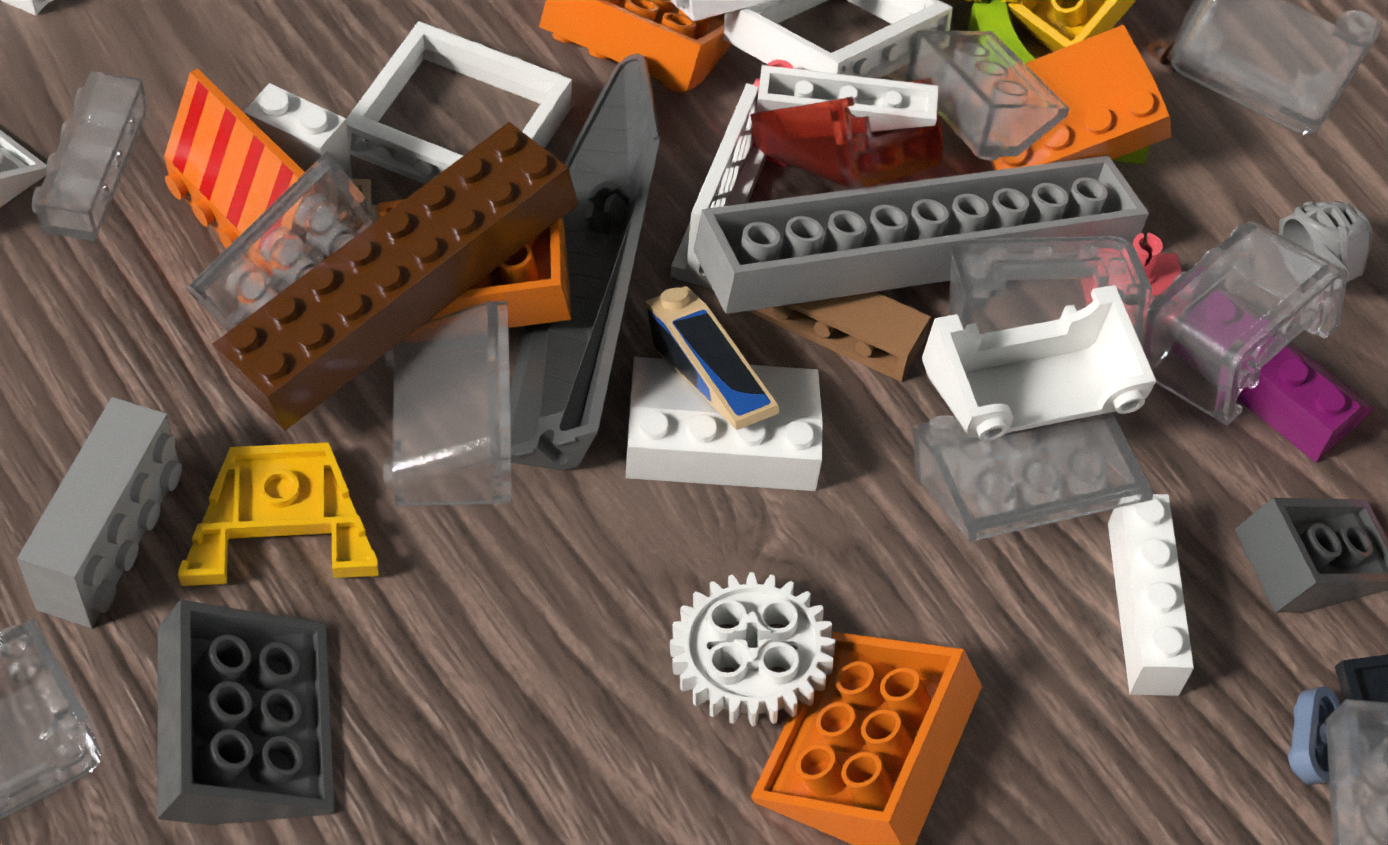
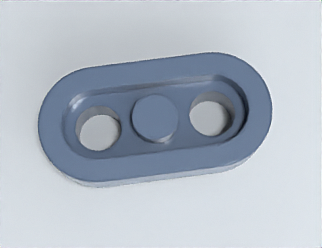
[1288,686,1344,785]

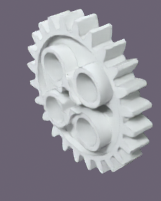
[670,573,835,726]

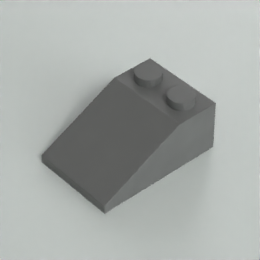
[1235,498,1388,613]

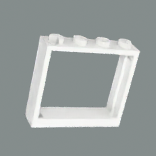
[723,0,953,79]
[346,21,572,184]

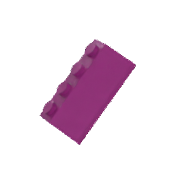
[1174,292,1374,462]

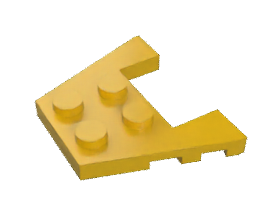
[178,442,379,586]

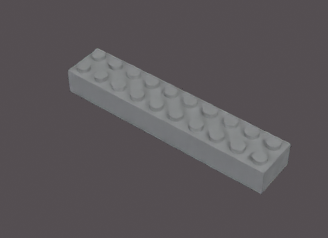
[694,155,1149,314]

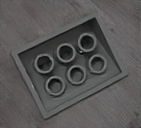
[157,600,334,825]

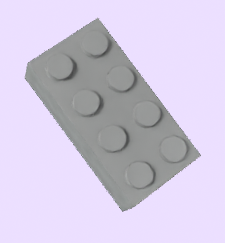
[17,397,182,628]

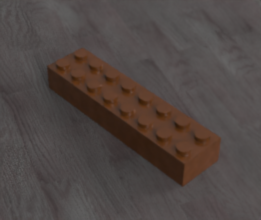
[212,122,578,431]

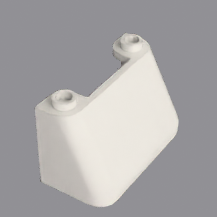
[922,285,1156,441]

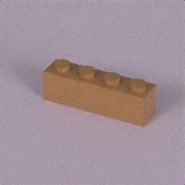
[747,292,931,382]

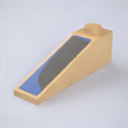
[645,286,779,430]

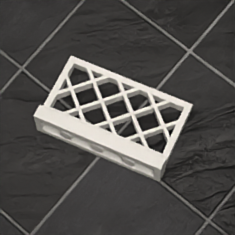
[670,83,766,289]

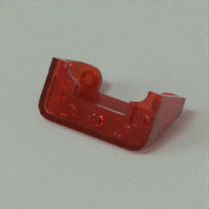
[750,77,943,189]

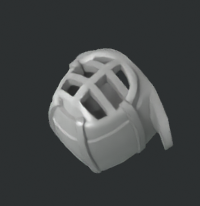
[1279,201,1372,288]

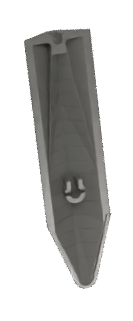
[493,54,660,471]

